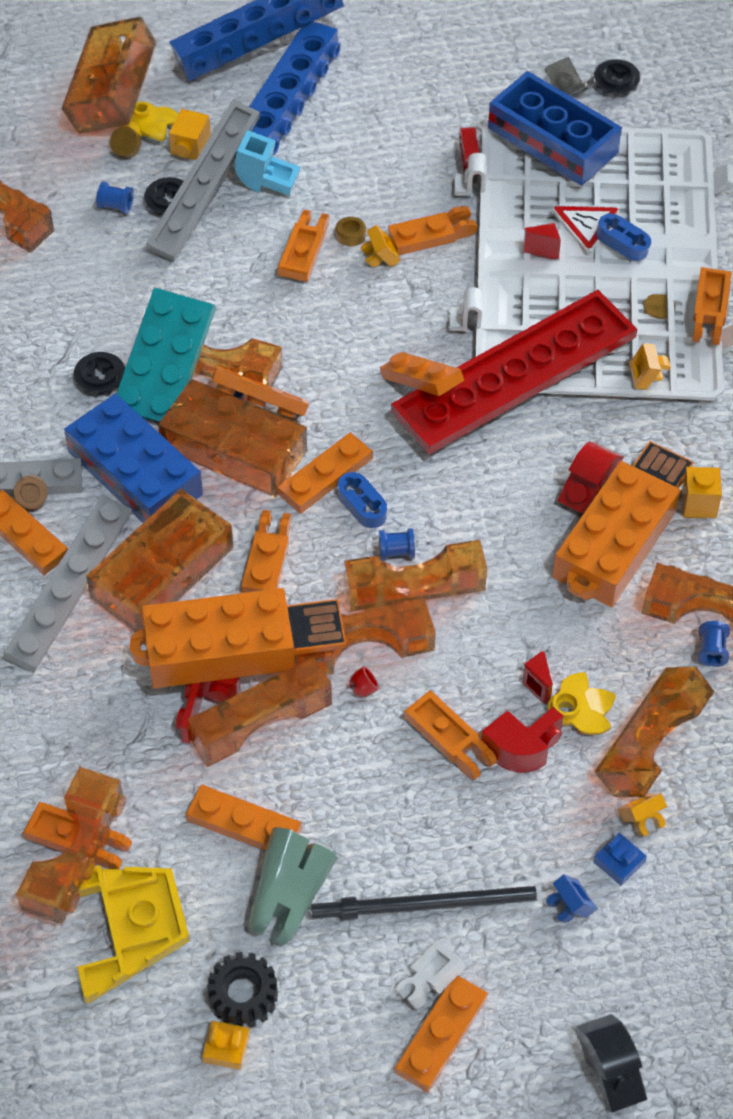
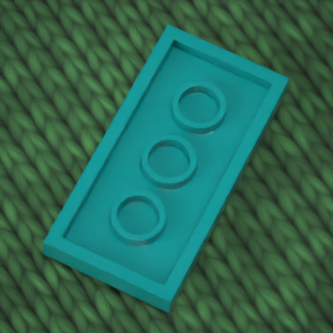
[117,287,216,428]

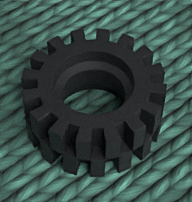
[207,952,278,1028]

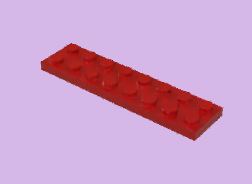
[391,289,638,455]

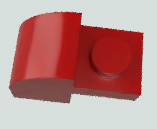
[557,441,624,514]
[481,707,563,773]

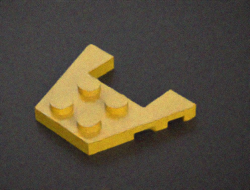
[54,864,190,1004]

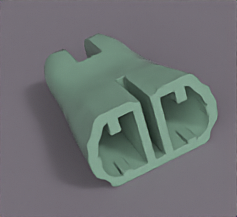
[249,827,338,946]

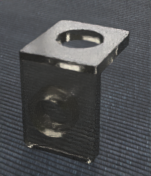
[544,57,596,98]

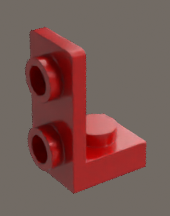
[176,677,241,744]

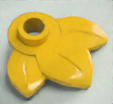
[124,101,178,142]
[548,672,616,735]

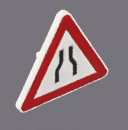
[552,205,619,253]

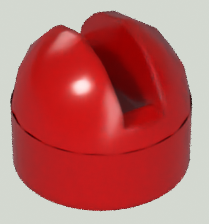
[349,666,380,697]

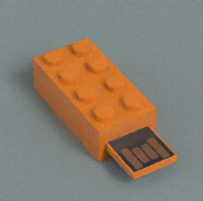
[552,441,694,608]
[129,588,346,689]

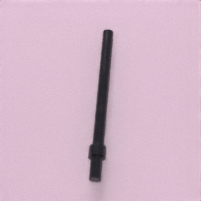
[311,886,537,920]

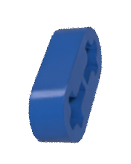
[596,213,651,261]
[338,472,387,528]

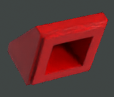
[523,223,561,259]
[522,651,553,705]

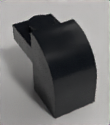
[576,1014,648,1113]

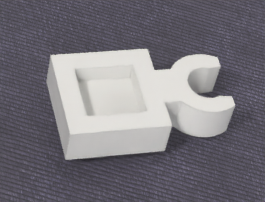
[395,941,466,1010]

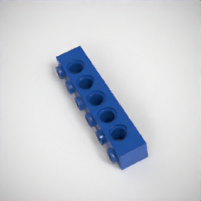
[169,0,344,81]
[249,21,341,155]

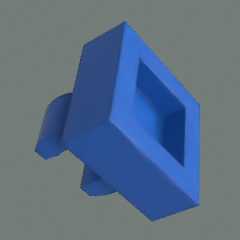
[593,833,647,886]
[546,874,598,923]

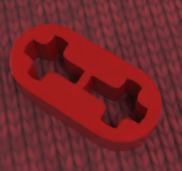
[459,127,480,176]

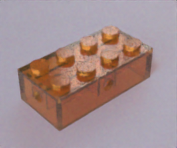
[61,16,157,134]
[158,378,308,498]
[86,489,234,632]

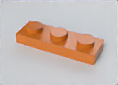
[379,352,464,396]
[212,366,309,418]
[278,432,373,514]
[0,490,69,576]
[186,784,302,851]
[395,976,488,1093]

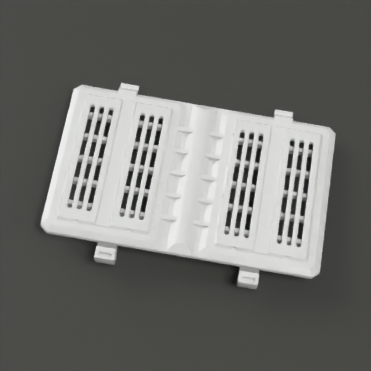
[449,125,733,400]

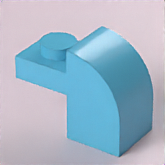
[235,130,301,196]

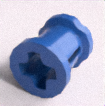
[96,181,134,214]
[379,528,415,561]
[698,621,730,667]

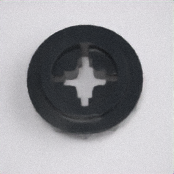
[593,59,641,97]
[144,177,183,216]
[74,352,125,397]

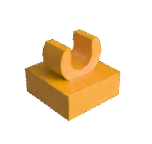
[360,224,401,267]
[629,343,671,390]
[617,793,668,836]
[202,1020,250,1070]

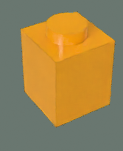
[169,109,211,160]
[681,467,722,518]

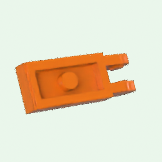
[388,205,478,255]
[278,209,329,282]
[692,267,732,345]
[241,510,292,593]
[404,690,497,781]
[23,801,132,870]

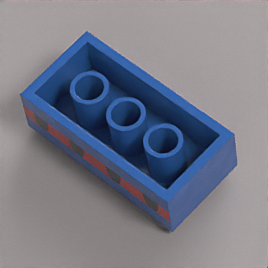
[488,71,622,186]
[64,393,203,532]

